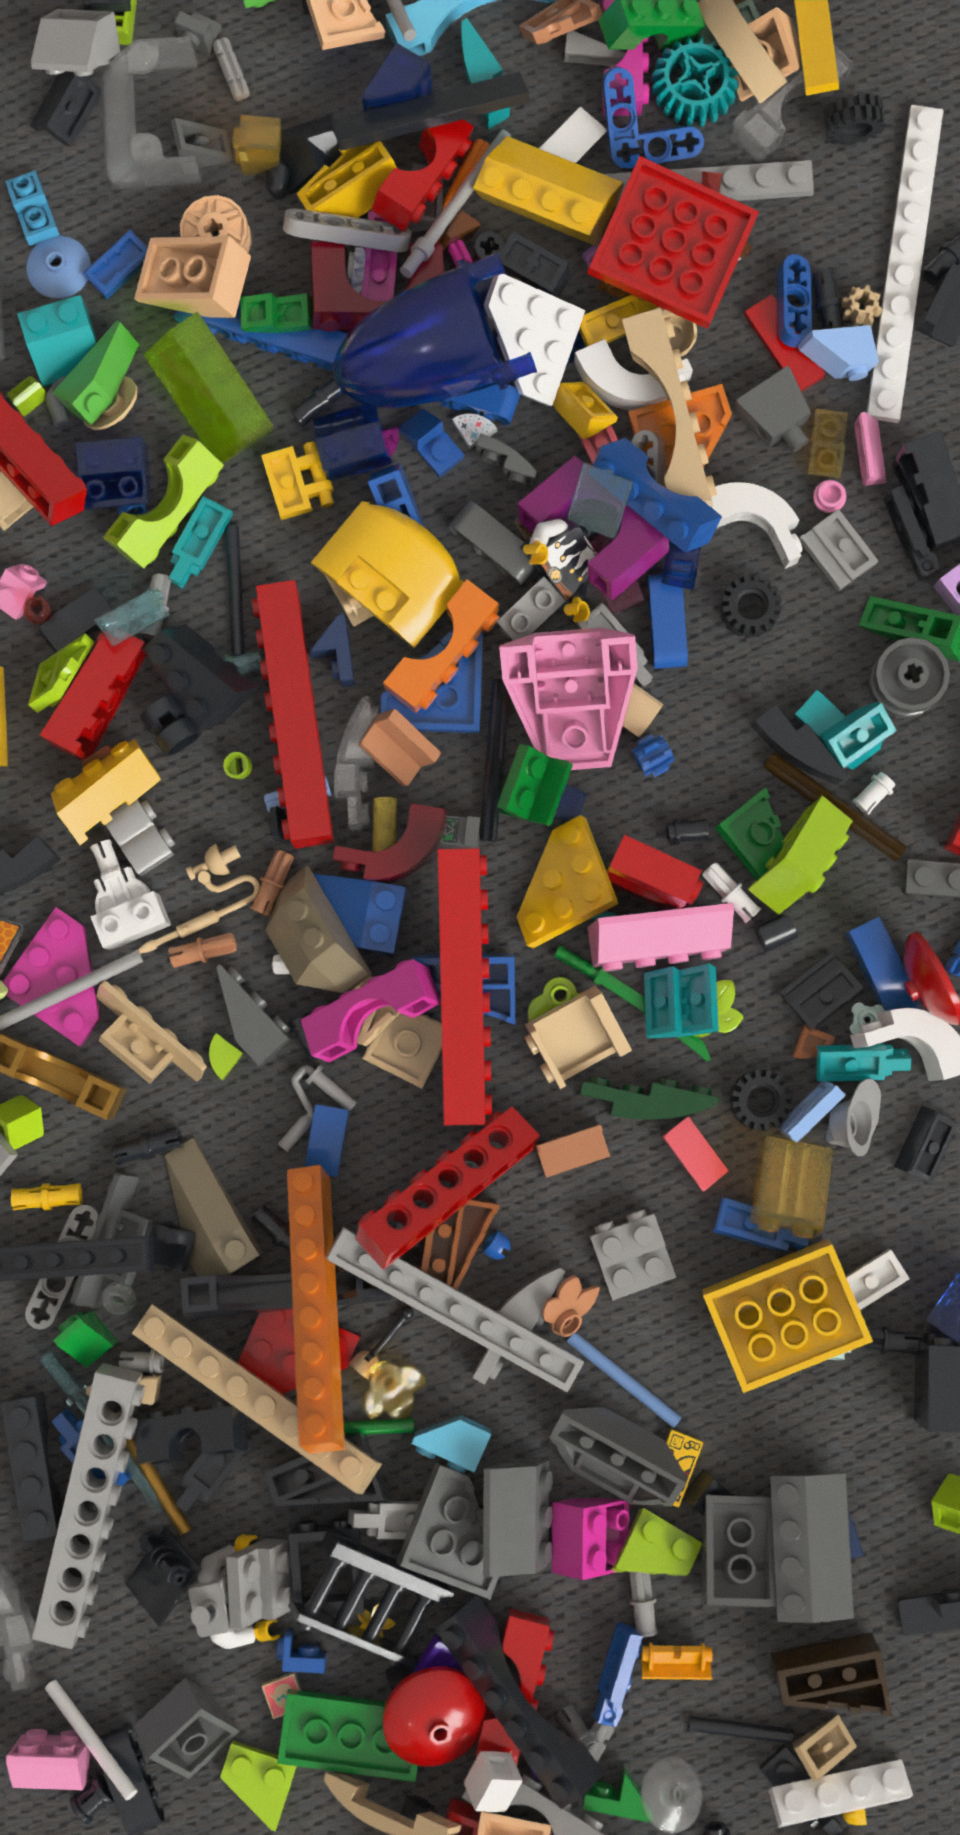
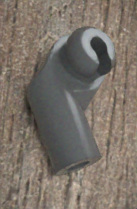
[45,376,69,427]

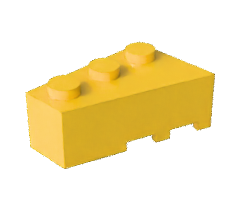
[297,141,398,218]

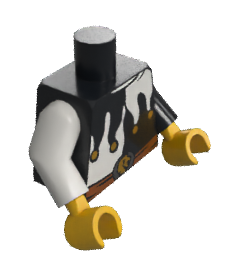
[520,517,603,623]

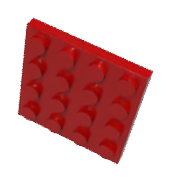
[587,156,759,329]

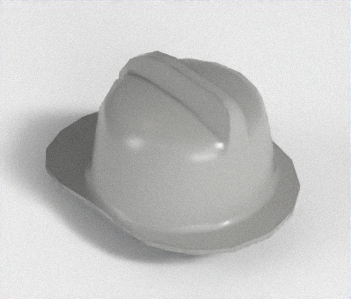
[826,1079,881,1156]

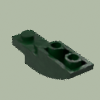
[579,1076,719,1120]

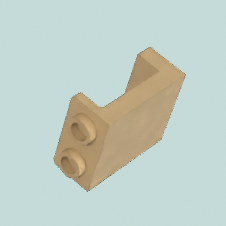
[524,986,632,1089]

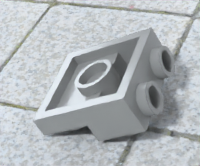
[589,1209,677,1300]
[226,1538,293,1630]

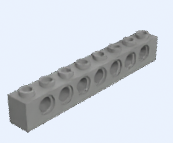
[32,1363,145,1649]

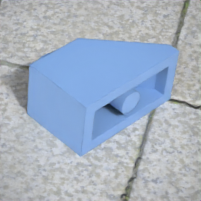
[798,325,879,381]

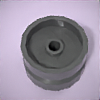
[868,637,950,719]

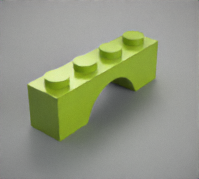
[103,434,224,569]

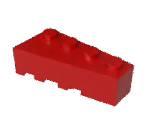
[40,624,147,761]

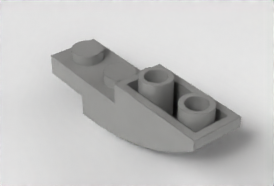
[473,1266,566,1385]

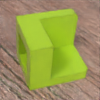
[0,1095,44,1150]
[931,1474,960,1534]

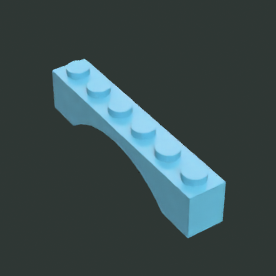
[386,0,557,64]

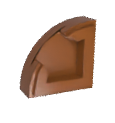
[792,1025,835,1059]

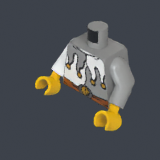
[188,1534,280,1649]

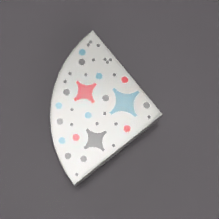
[452,414,497,449]

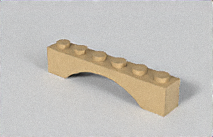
[622,307,717,507]

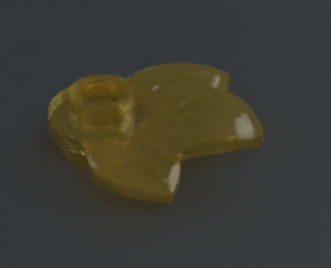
[363,1361,426,1419]

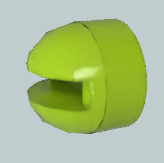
[223,752,253,779]

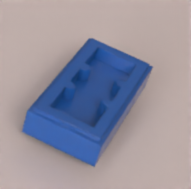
[83,230,148,300]

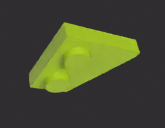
[220,1740,297,1832]

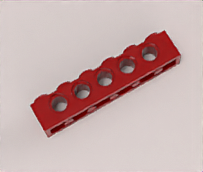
[355,1107,540,1270]

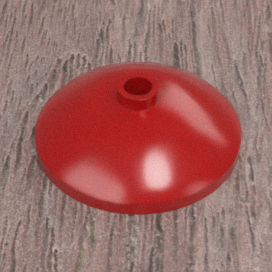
[903,931,960,1026]
[382,1667,486,1767]

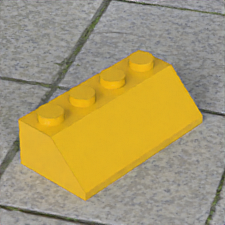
[473,136,624,246]

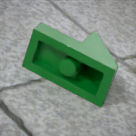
[582,1763,653,1823]

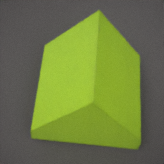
[6,376,47,417]

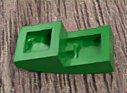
[240,293,312,333]

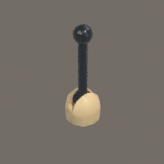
[349,1306,414,1381]

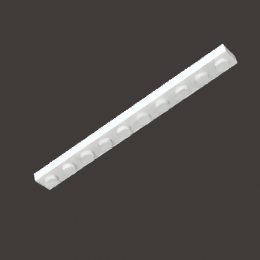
[866,105,943,423]

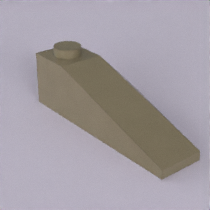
[165,1137,264,1277]

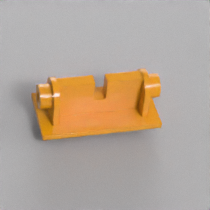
[641,1643,712,1680]

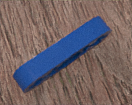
[777,254,812,347]

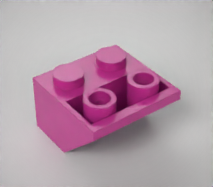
[552,1498,630,1580]

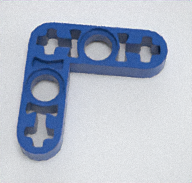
[602,66,704,168]

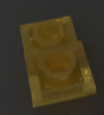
[807,409,848,479]

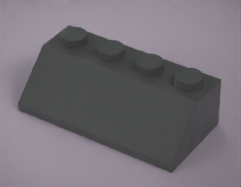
[770,1473,854,1623]

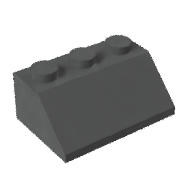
[483,1458,553,1577]

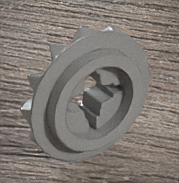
[346,246,366,294]

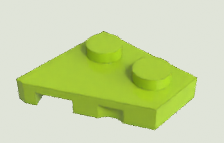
[28,633,94,713]
[611,1508,703,1576]

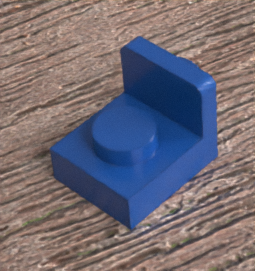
[277,1628,327,1673]

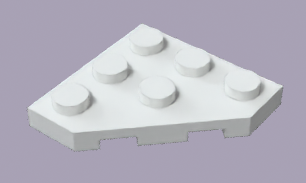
[484,272,585,406]

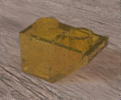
[233,115,282,176]

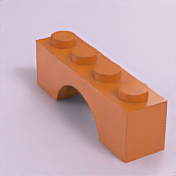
[383,579,500,714]

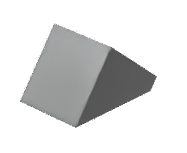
[564,30,626,66]

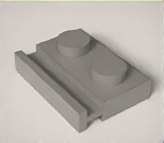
[799,509,878,592]

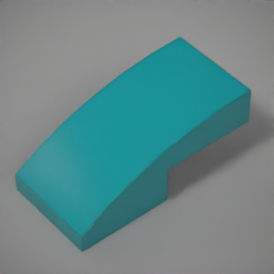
[793,690,845,752]

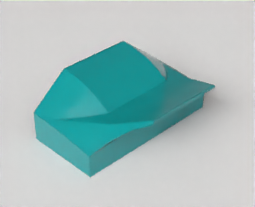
[823,702,897,770]

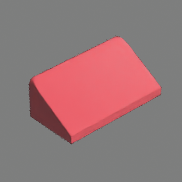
[661,1116,728,1192]

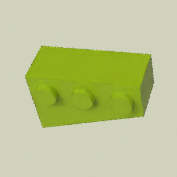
[748,796,853,915]

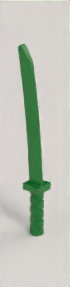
[553,945,711,1061]

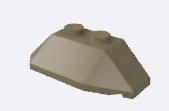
[265,866,372,993]

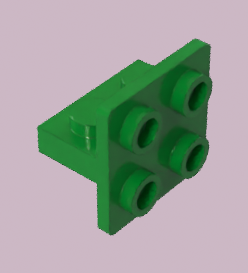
[497,744,573,826]

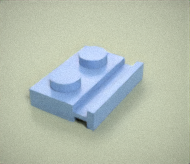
[777,1081,845,1143]

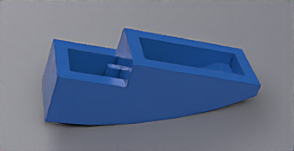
[845,917,920,1011]

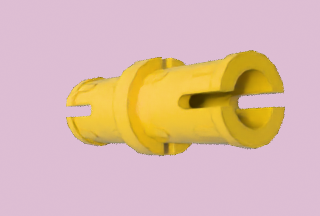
[11,1183,83,1211]

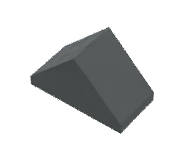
[171,118,233,172]

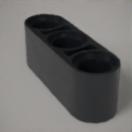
[99,1724,165,1835]

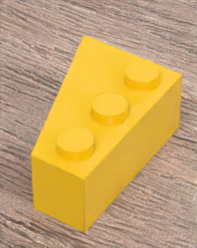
[51,738,161,845]

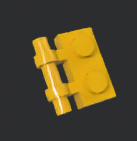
[261,441,334,520]

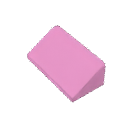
[854,412,887,486]

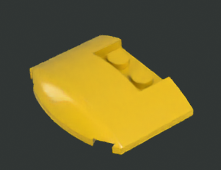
[311,501,464,648]

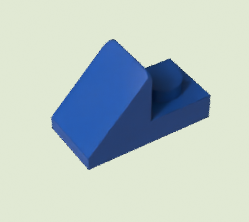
[398,408,464,478]

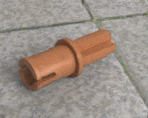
[250,850,294,917]
[168,933,237,968]

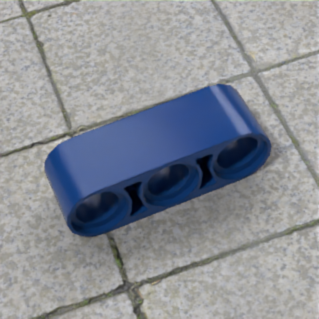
[647,572,688,669]

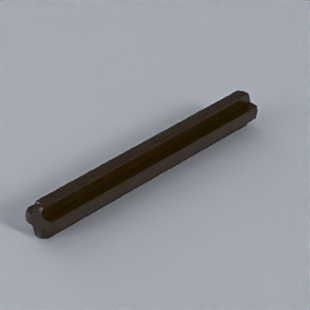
[763,752,906,861]

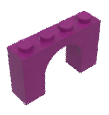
[517,456,669,601]

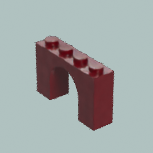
[309,241,447,334]

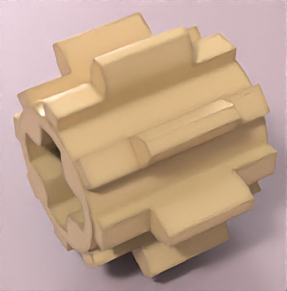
[841,285,883,327]

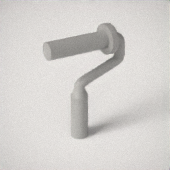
[278,1064,357,1152]

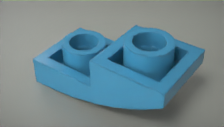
[5,170,60,246]

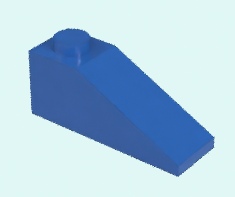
[368,462,424,527]

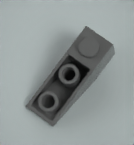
[216,964,291,1066]

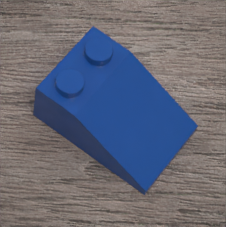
[314,874,407,956]

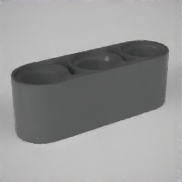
[448,500,535,586]

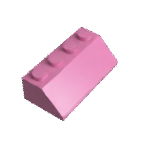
[587,903,734,972]

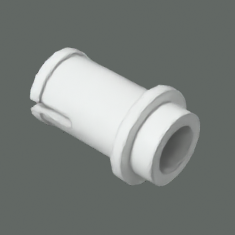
[853,772,895,815]

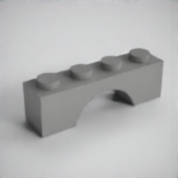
[462,1774,607,1835]

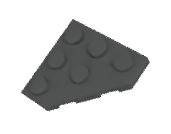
[396,1462,499,1599]

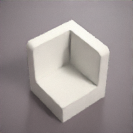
[464,1751,523,1812]

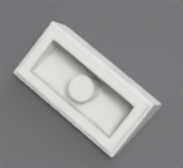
[539,107,607,163]

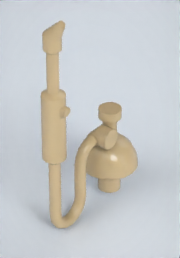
[138,843,260,954]

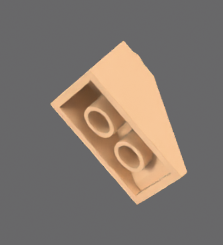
[134,236,251,318]

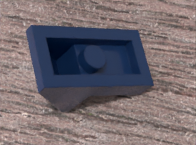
[310,614,355,687]

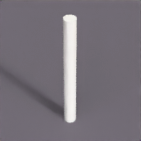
[45,1680,137,1801]

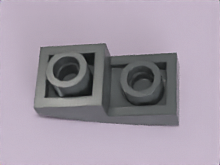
[476,433,537,488]

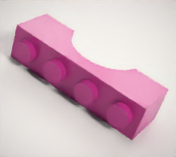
[602,0,649,116]
[301,959,441,1062]

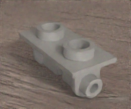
[497,576,566,641]

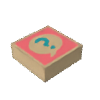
[261,1672,302,1719]

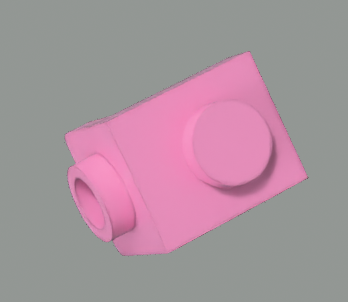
[0,564,47,620]

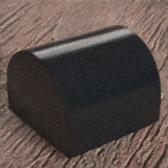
[754,914,798,952]

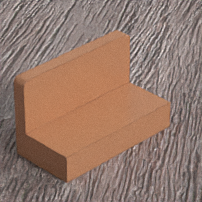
[358,708,441,787]
[535,1124,610,1178]

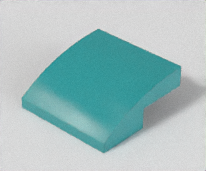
[644,963,719,1038]

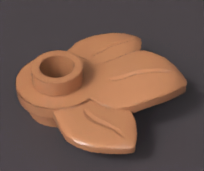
[542,1275,600,1337]

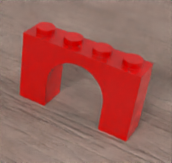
[607,835,704,911]

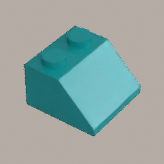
[17,295,97,388]

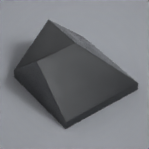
[270,115,341,194]

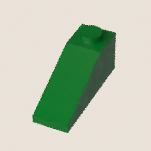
[858,596,960,662]

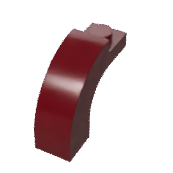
[333,803,448,882]

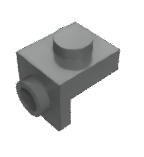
[174,11,222,55]

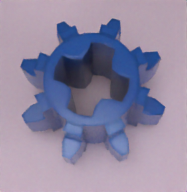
[632,734,675,777]

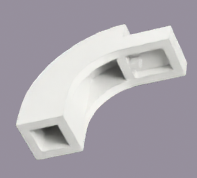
[574,339,693,411]
[711,482,802,569]
[850,1008,960,1081]

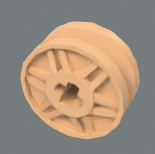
[180,195,252,253]

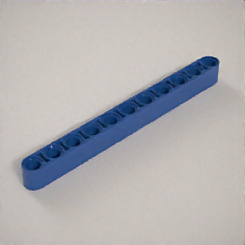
[173,301,520,426]

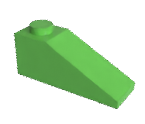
[52,320,139,426]

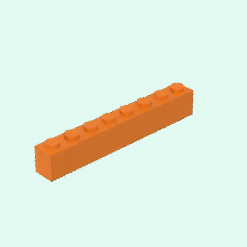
[287,1165,345,1454]

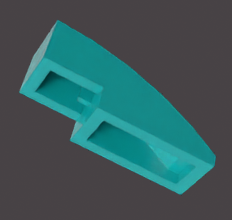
[462,18,510,130]

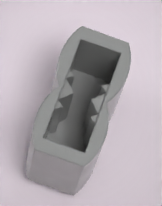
[106,799,175,876]

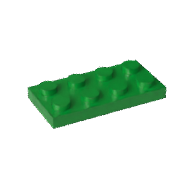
[277,1689,418,1782]

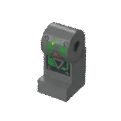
[439,816,481,848]

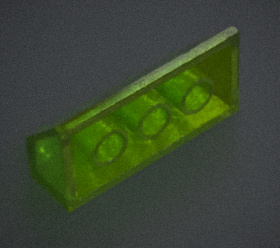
[143,312,274,464]

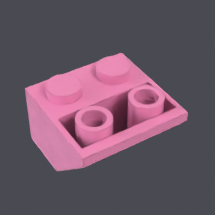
[6,1729,90,1790]

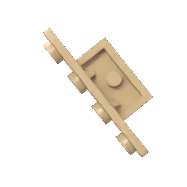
[96,980,207,1084]

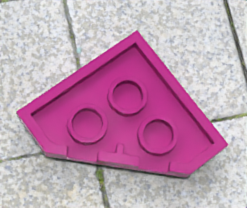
[3,907,100,1047]

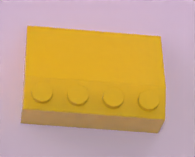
[702,1239,873,1393]

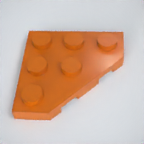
[627,384,732,489]

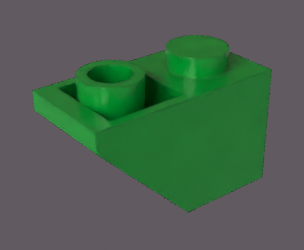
[53,1310,119,1368]

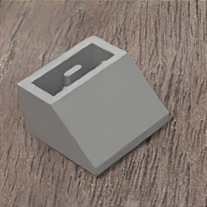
[31,9,121,76]

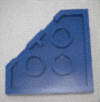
[380,632,483,733]

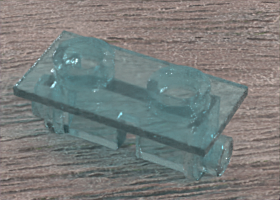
[94,589,170,646]

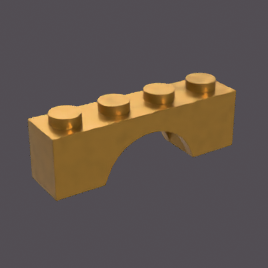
[0,1033,128,1120]

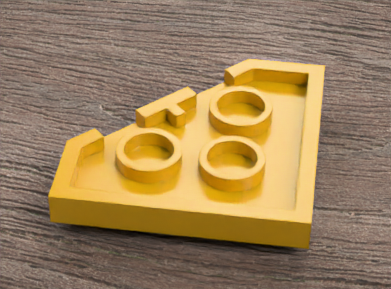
[517,815,619,949]

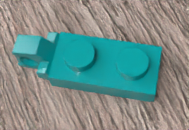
[169,496,233,589]
[815,1044,911,1082]

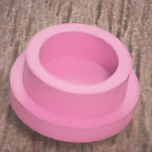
[813,480,846,513]

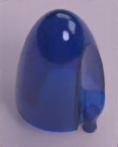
[332,252,537,408]

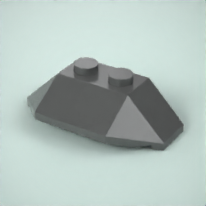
[549,1407,688,1506]

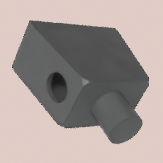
[733,366,811,453]

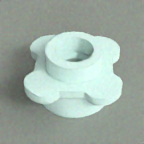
[850,1002,885,1034]

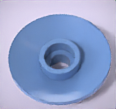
[26,236,91,299]

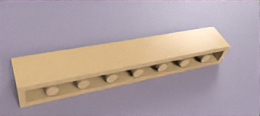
[132,1304,382,1494]

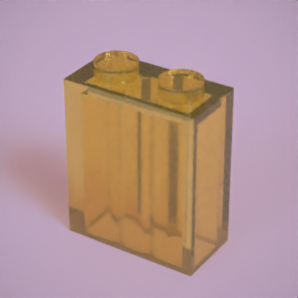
[750,1136,833,1238]

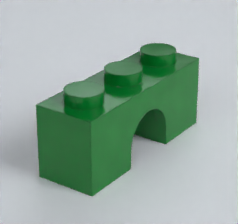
[598,0,706,50]

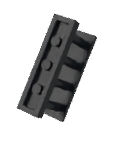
[288,1530,454,1669]

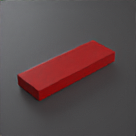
[744,294,826,392]

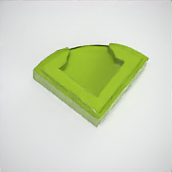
[209,1033,244,1080]

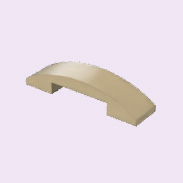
[698,0,787,104]
[324,1771,462,1835]

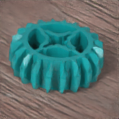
[652,36,739,128]

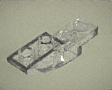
[334,696,379,834]
[0,1559,40,1691]

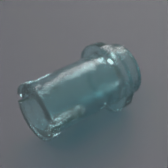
[223,650,261,674]

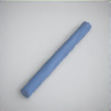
[566,1332,682,1428]

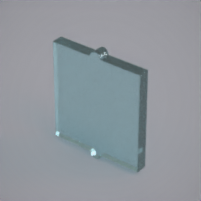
[567,463,633,539]

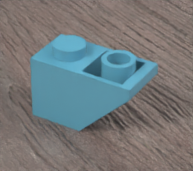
[411,1415,492,1473]

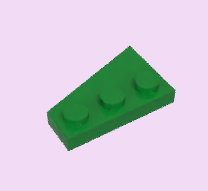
[715,787,784,881]

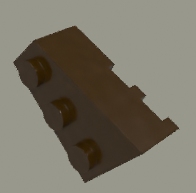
[770,1632,893,1717]

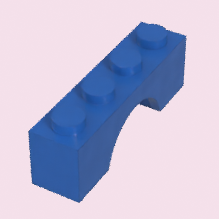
[589,438,722,553]

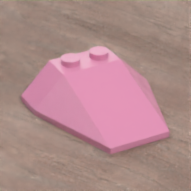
[499,628,637,770]

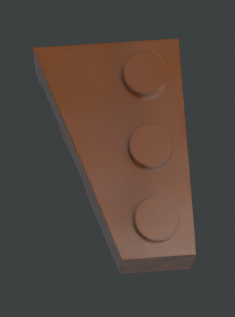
[418,1198,501,1289]

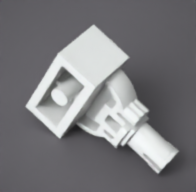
[90,840,171,950]

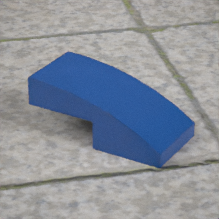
[305,1104,349,1177]

